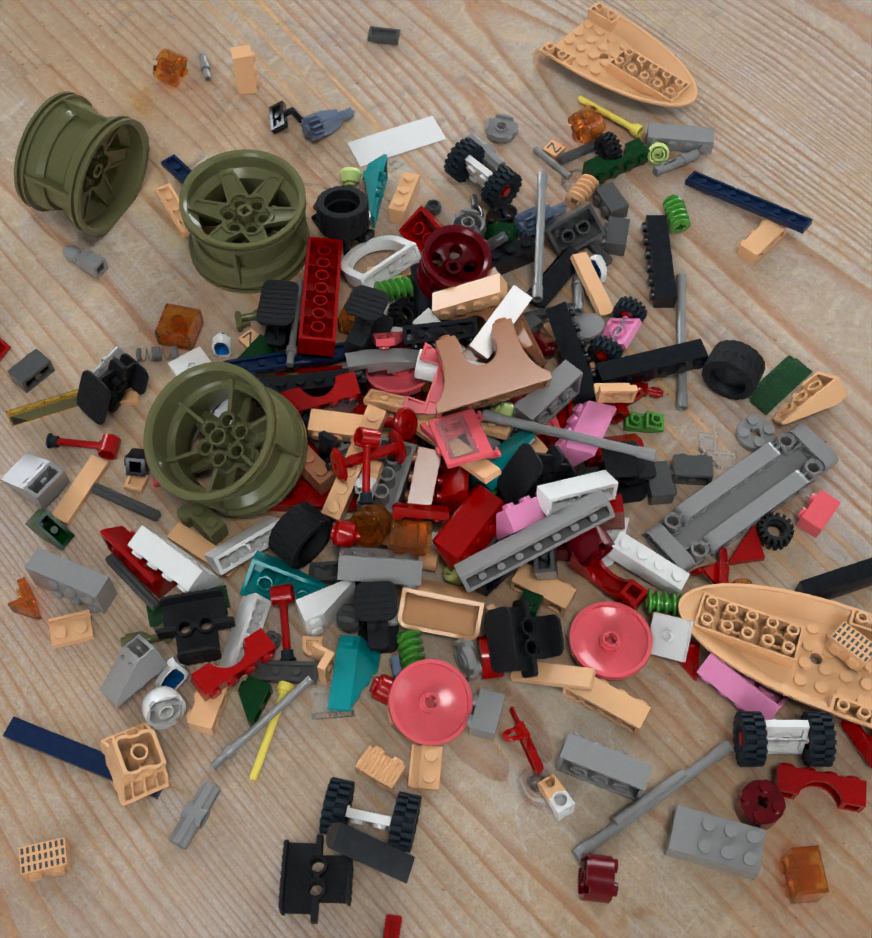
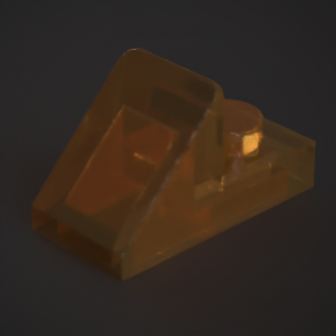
[8,577,42,620]

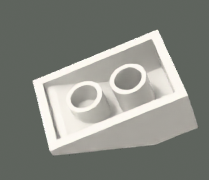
[295,580,355,636]

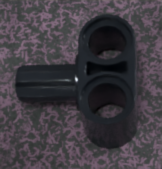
[485,204,517,227]

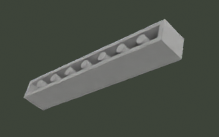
[454,489,615,593]

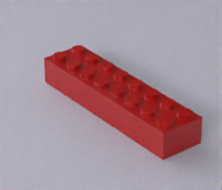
[297,236,343,357]

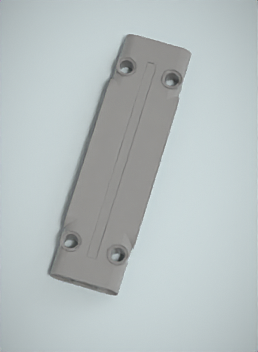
[643,423,838,572]

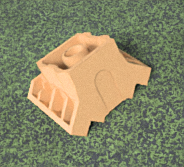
[101,722,169,806]

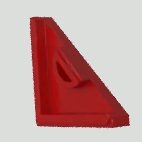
[295,365,343,374]
[728,526,765,566]
[677,641,700,681]

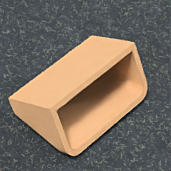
[398,579,487,640]

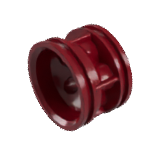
[417,225,492,301]

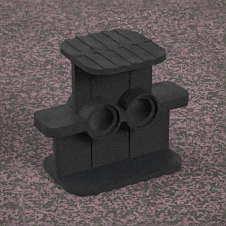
[256,280,300,350]
[344,285,393,353]
[76,353,149,425]
[583,440,657,504]
[497,443,578,505]
[354,581,399,654]
[156,588,235,666]
[485,599,564,678]
[278,834,354,924]

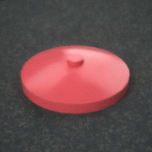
[365,341,433,397]
[569,601,653,680]
[388,659,473,746]

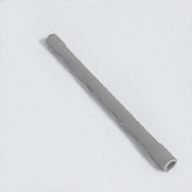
[532,171,548,303]
[676,273,688,411]
[483,409,657,462]
[572,740,733,862]

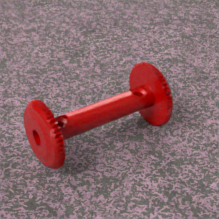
[352,403,418,441]
[330,430,406,482]

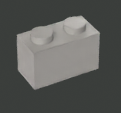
[466,688,505,741]

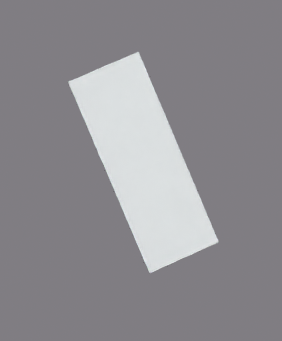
[347,116,446,167]

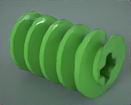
[663,195,691,233]
[374,276,413,302]
[644,589,683,617]
[396,630,426,670]

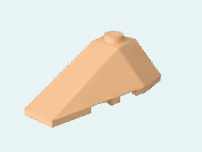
[772,371,848,425]

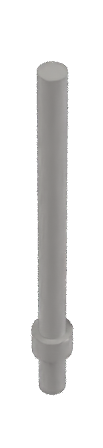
[286,279,303,368]
[210,676,313,770]

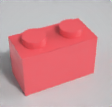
[796,489,841,538]

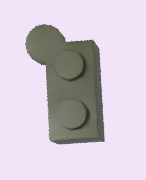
[177,502,229,545]

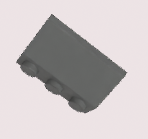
[544,201,606,255]

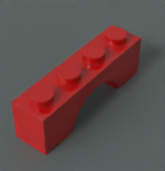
[280,371,361,415]
[569,555,648,611]
[190,628,276,701]
[772,763,867,813]

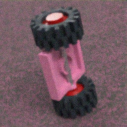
[587,296,647,363]

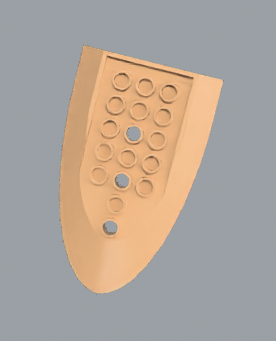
[539,2,697,107]
[678,583,872,729]

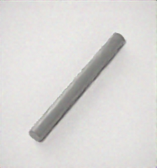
[612,769,687,826]

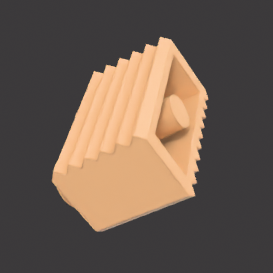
[355,745,406,794]

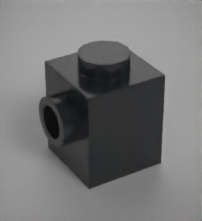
[124,448,150,477]

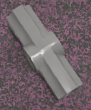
[467,133,506,171]
[169,780,221,850]

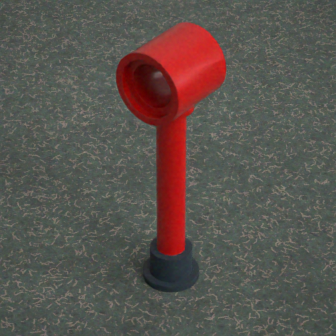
[353,427,381,505]
[46,433,121,460]
[270,583,296,661]

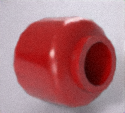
[330,520,361,548]
[369,674,394,705]

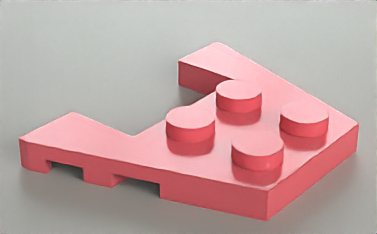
[402,342,444,415]

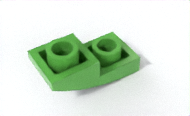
[623,411,664,433]

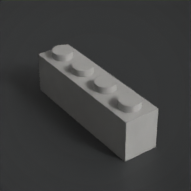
[646,123,714,154]

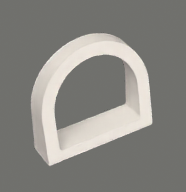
[341,235,421,288]

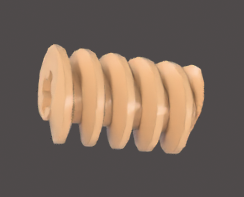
[565,174,599,209]

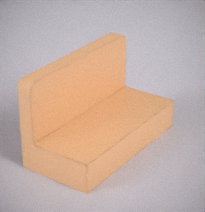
[593,383,638,403]
[311,642,336,685]

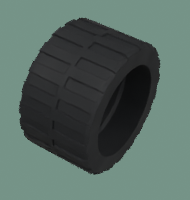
[316,186,369,241]
[701,340,766,400]
[268,502,333,569]

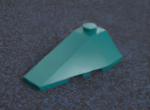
[362,154,388,228]
[468,430,535,492]
[239,550,328,602]
[328,634,381,712]

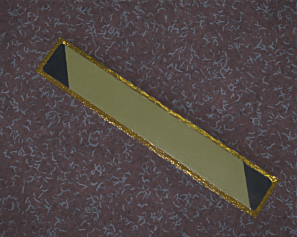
[6,389,78,427]

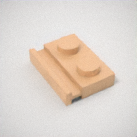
[48,609,95,649]
[408,744,443,792]

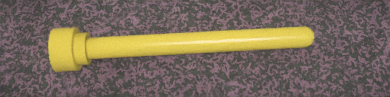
[578,96,644,138]
[250,681,295,781]

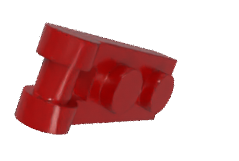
[392,502,449,522]

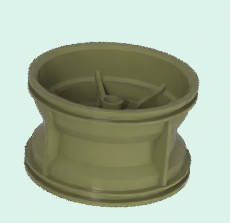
[14,91,149,236]
[179,149,310,294]
[143,362,308,518]

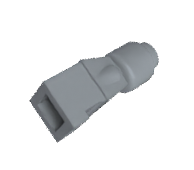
[63,245,108,279]

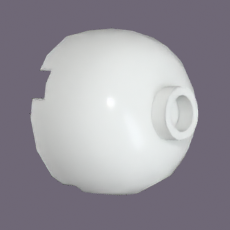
[141,686,186,730]

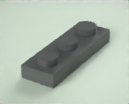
[254,660,318,684]

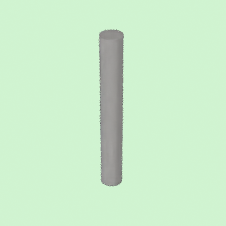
[533,146,572,179]

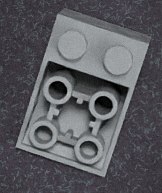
[0,453,70,509]
[100,634,168,707]

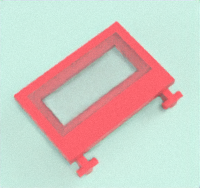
[428,408,502,469]

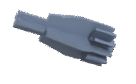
[300,107,355,141]
[513,202,567,238]

